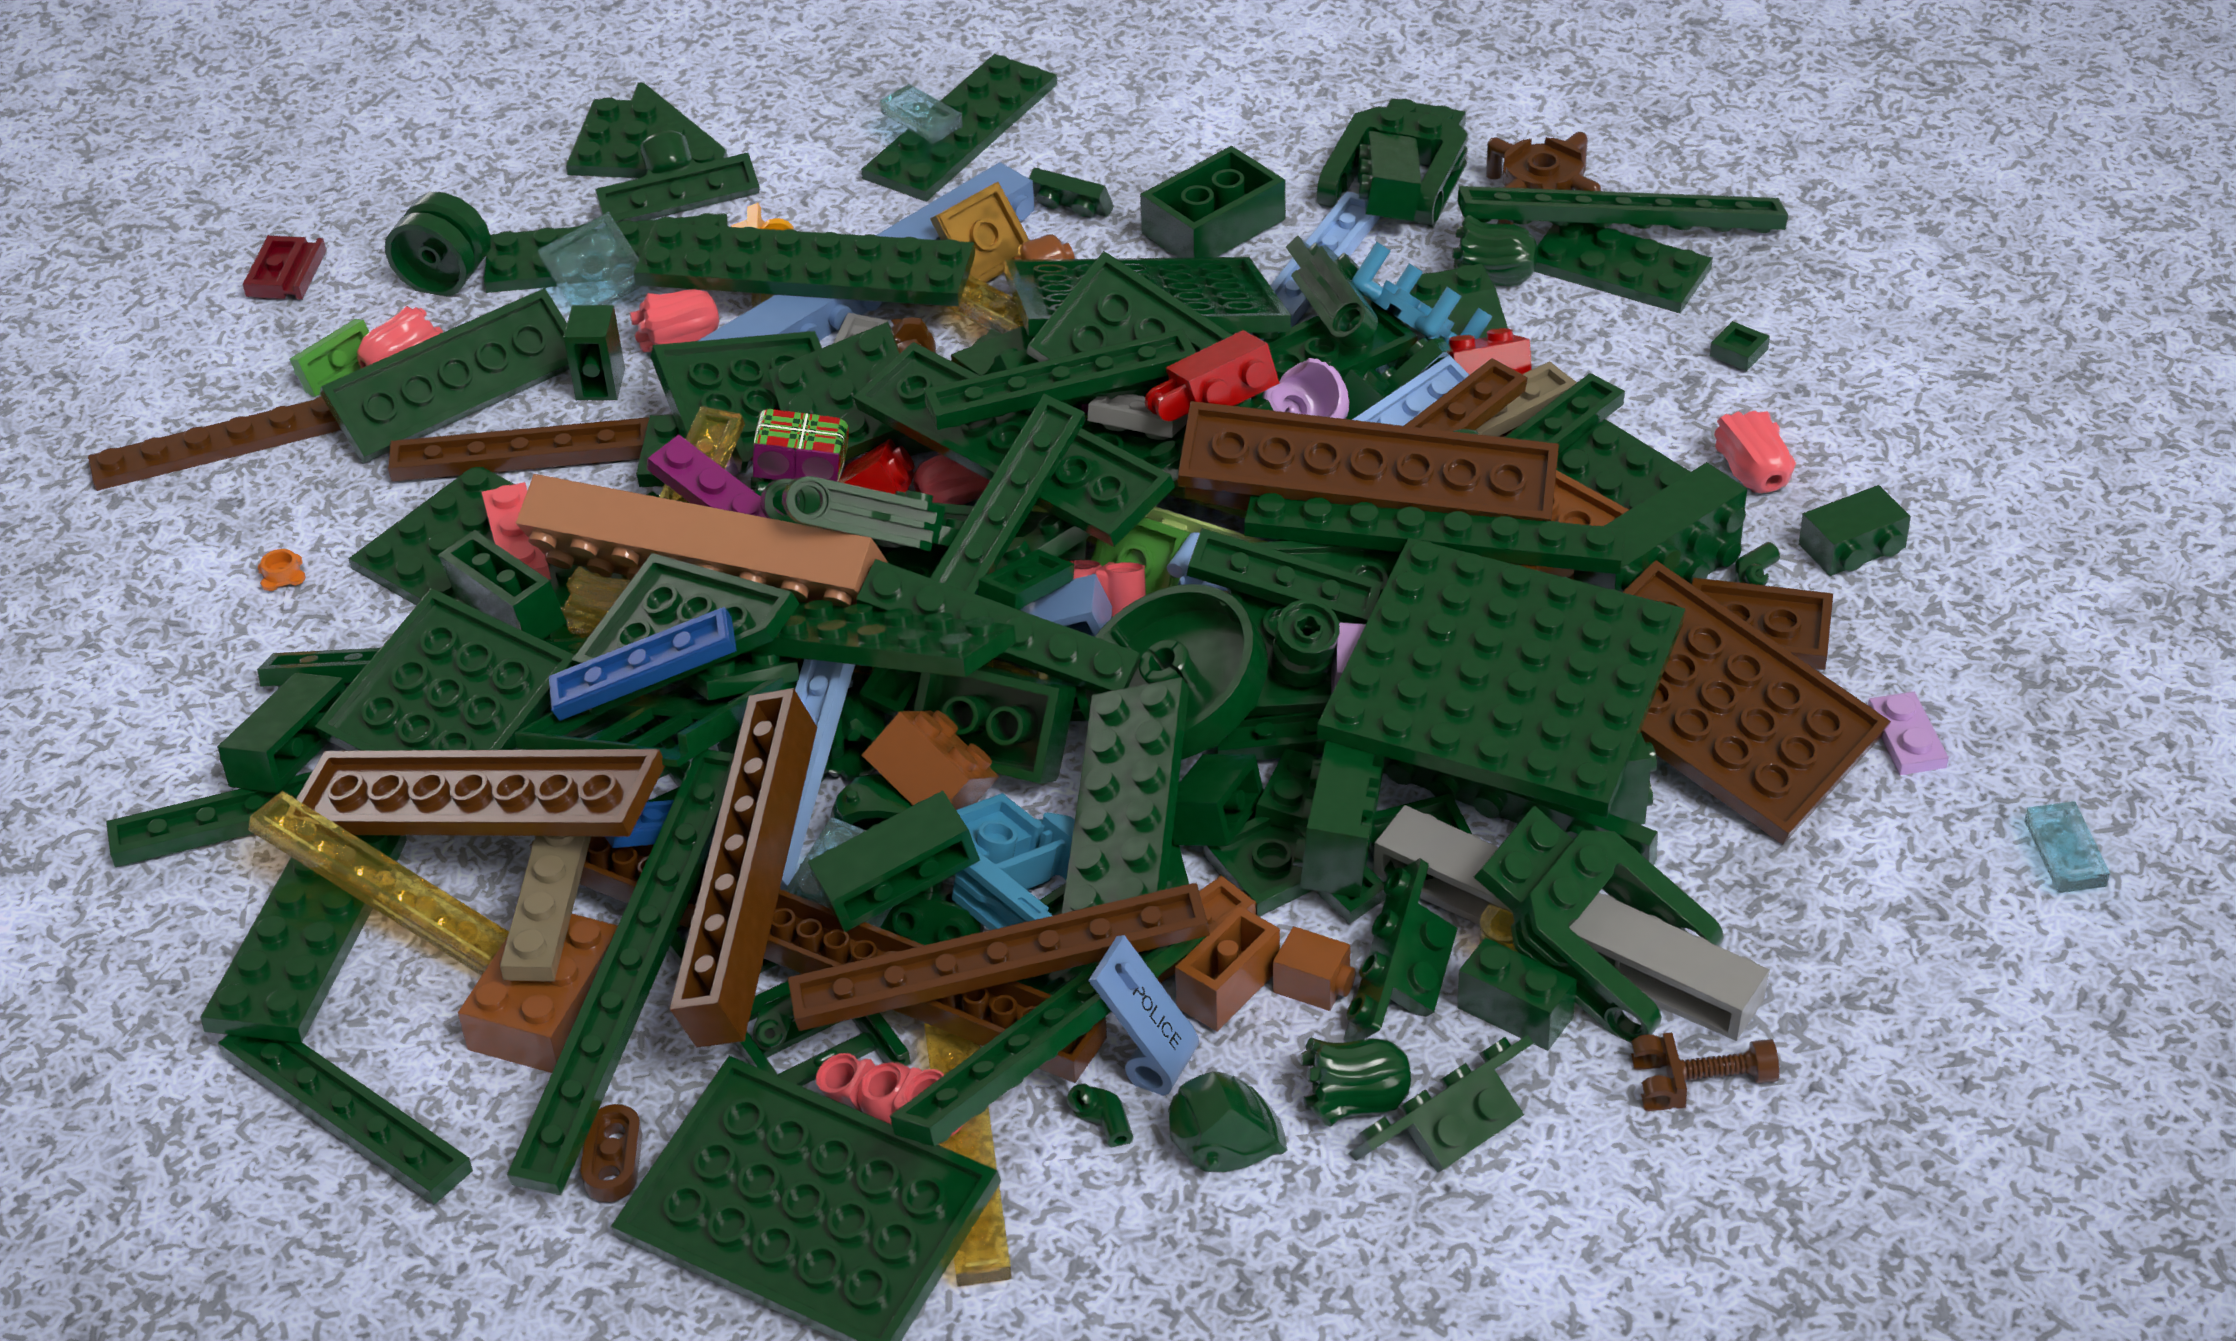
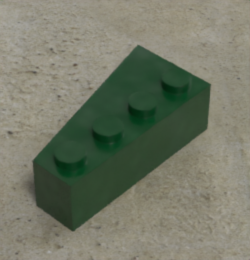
[1293,738,1386,898]

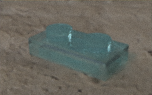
[880,84,962,143]
[2024,801,2110,893]

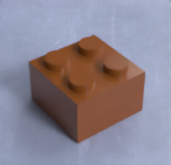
[862,710,999,810]

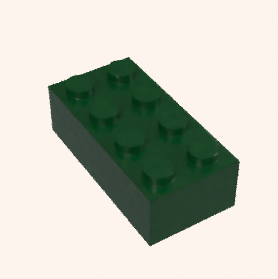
[1574,462,1747,592]

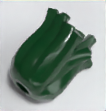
[1452,214,1537,287]
[824,687,884,781]
[1301,1037,1411,1126]

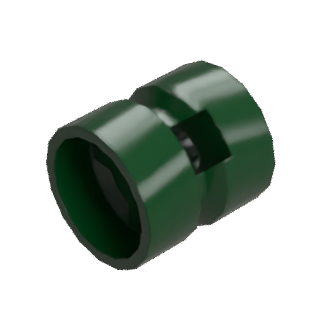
[1270,599,1340,687]

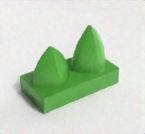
[289,319,369,397]

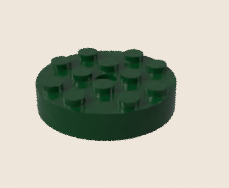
[1076,584,1268,760]

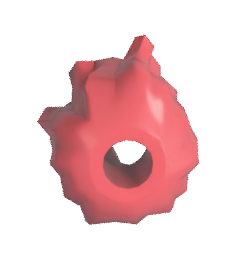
[630,289,719,353]
[357,306,443,369]
[1714,410,1796,494]
[913,454,990,505]

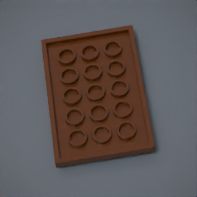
[1623,560,1891,845]

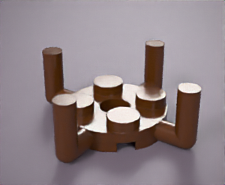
[1486,132,1601,224]

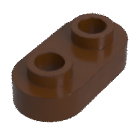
[581,1104,643,1202]

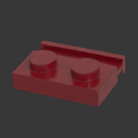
[243,235,326,300]

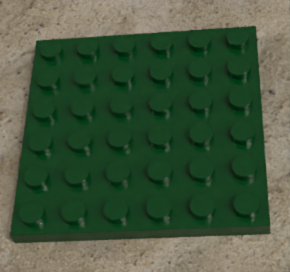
[1005,257,1291,339]
[1317,538,1685,818]

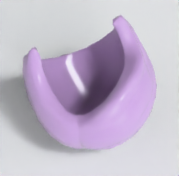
[1262,358,1349,419]

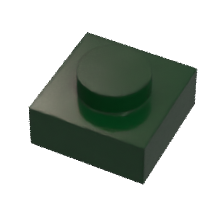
[1710,321,1770,371]
[1317,866,1386,924]

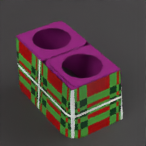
[753,409,849,482]

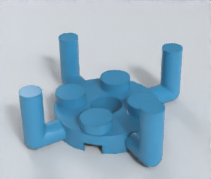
[1352,241,1492,344]

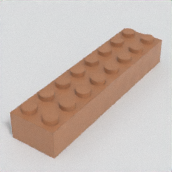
[516,474,888,607]

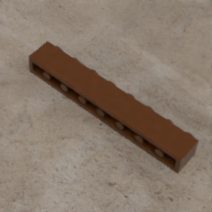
[670,688,817,1048]

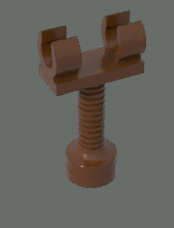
[1631,1032,1779,1111]

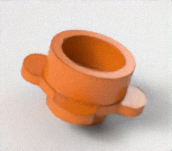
[258,549,306,591]

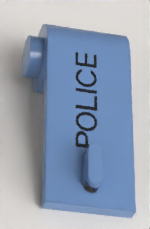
[1088,935,1199,1096]

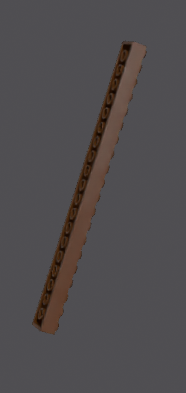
[530,836,1107,1083]

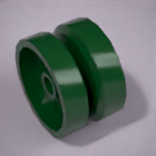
[385,192,491,297]

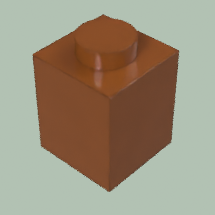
[1273,926,1356,1011]

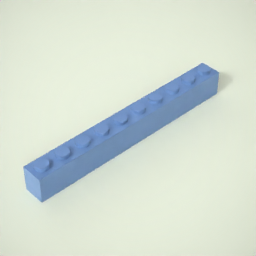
[698,162,1035,341]

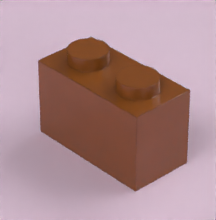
[1175,905,1280,1032]

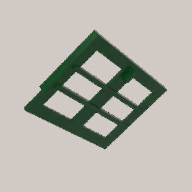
[515,657,804,767]

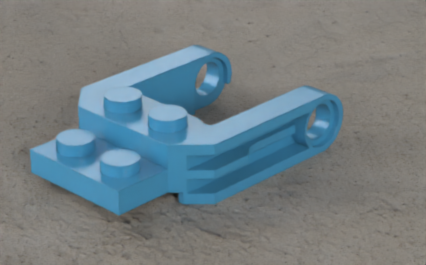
[952,793,1075,930]

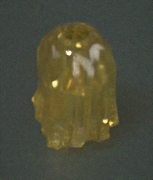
[561,566,631,638]

